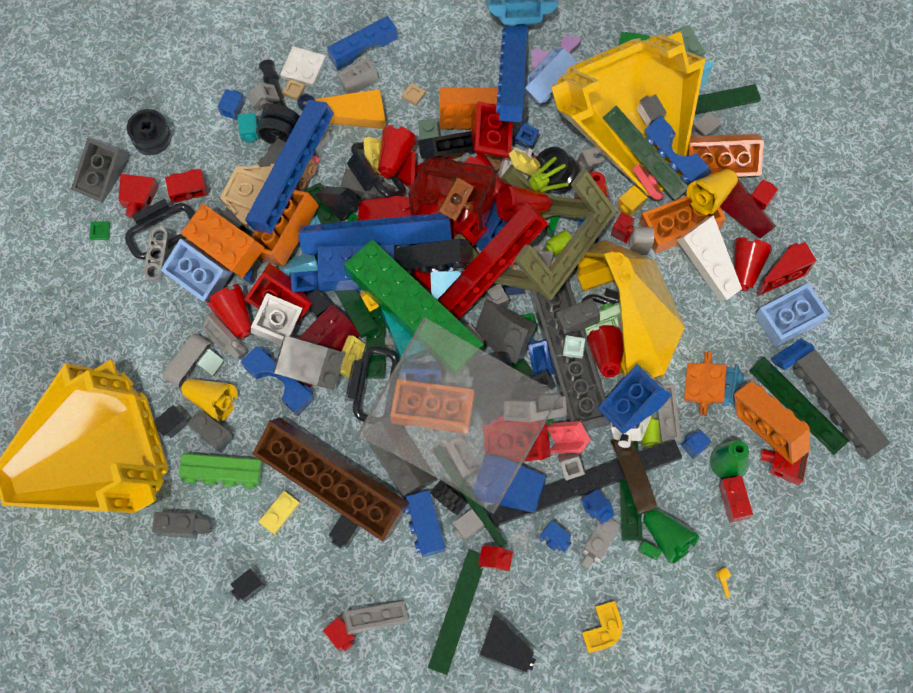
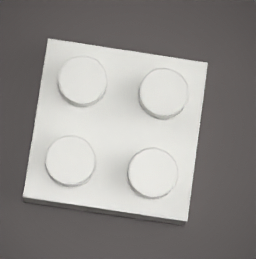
[280,46,326,87]

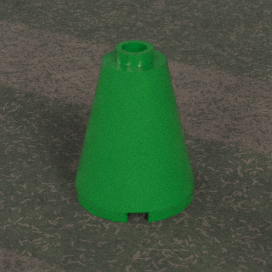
[710,440,750,479]
[643,508,700,564]

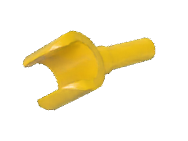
[716,568,731,598]

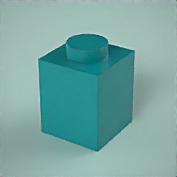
[237,113,260,143]

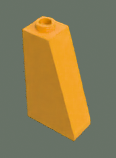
[316,89,386,129]

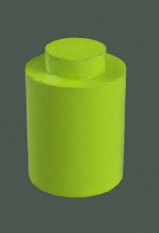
[544,230,572,257]
[641,416,661,447]

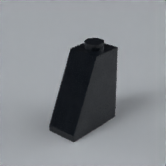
[479,615,536,674]

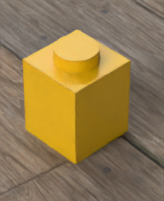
[617,185,647,217]

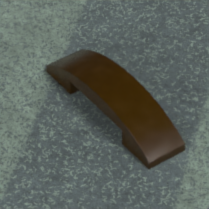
[610,440,658,515]

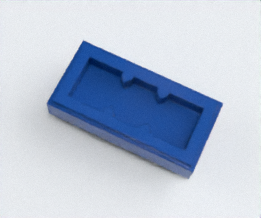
[771,339,815,370]

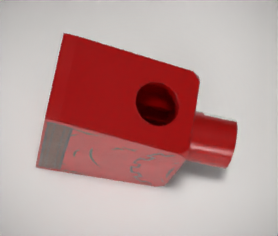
[759,448,809,485]

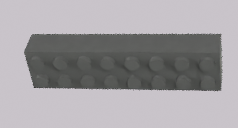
[529,278,610,431]

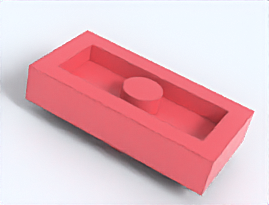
[633,165,664,201]

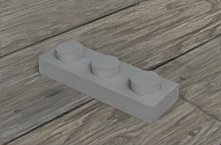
[657,384,681,443]
[343,601,409,635]

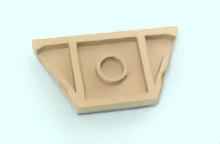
[220,164,274,228]

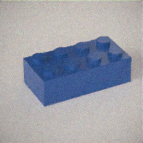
[318,245,394,291]

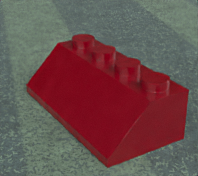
[298,304,360,388]

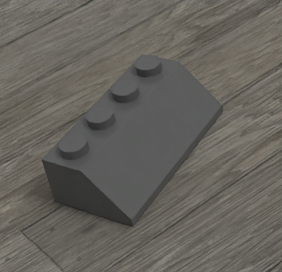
[362,417,438,500]

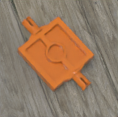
[684,352,727,416]

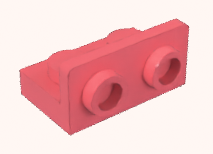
[547,421,591,454]

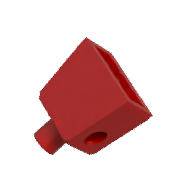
[119,174,159,218]

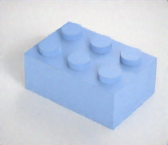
[524,47,577,103]
[161,239,233,302]
[755,283,830,347]

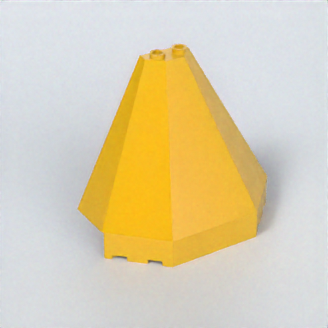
[551,31,706,197]
[576,240,685,379]
[0,359,169,513]

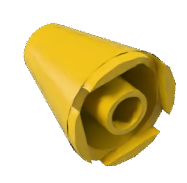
[687,169,738,215]
[181,379,238,421]

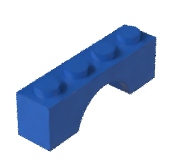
[327,16,398,71]
[644,116,711,185]
[240,346,314,416]

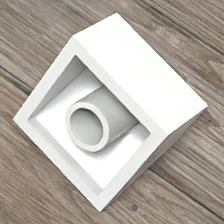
[251,293,302,346]

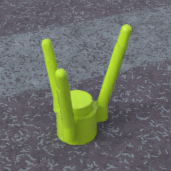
[529,157,569,193]

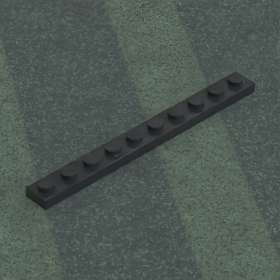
[487,439,682,527]

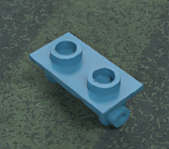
[721,365,744,408]

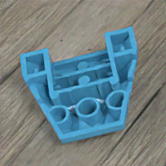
[485,0,558,26]

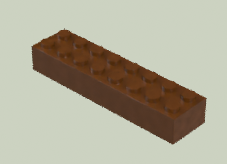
[252,417,410,542]

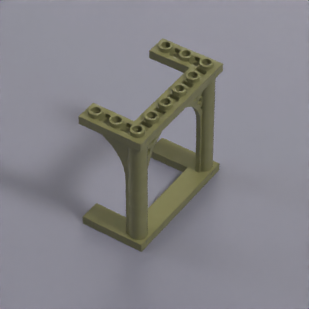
[454,164,616,300]

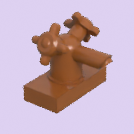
[438,177,474,221]

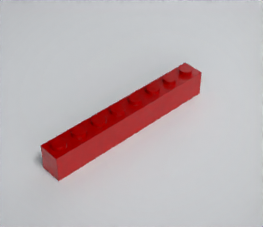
[437,202,548,320]

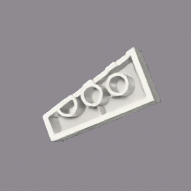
[677,215,742,301]

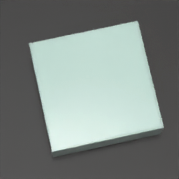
[563,335,585,359]
[196,349,224,376]

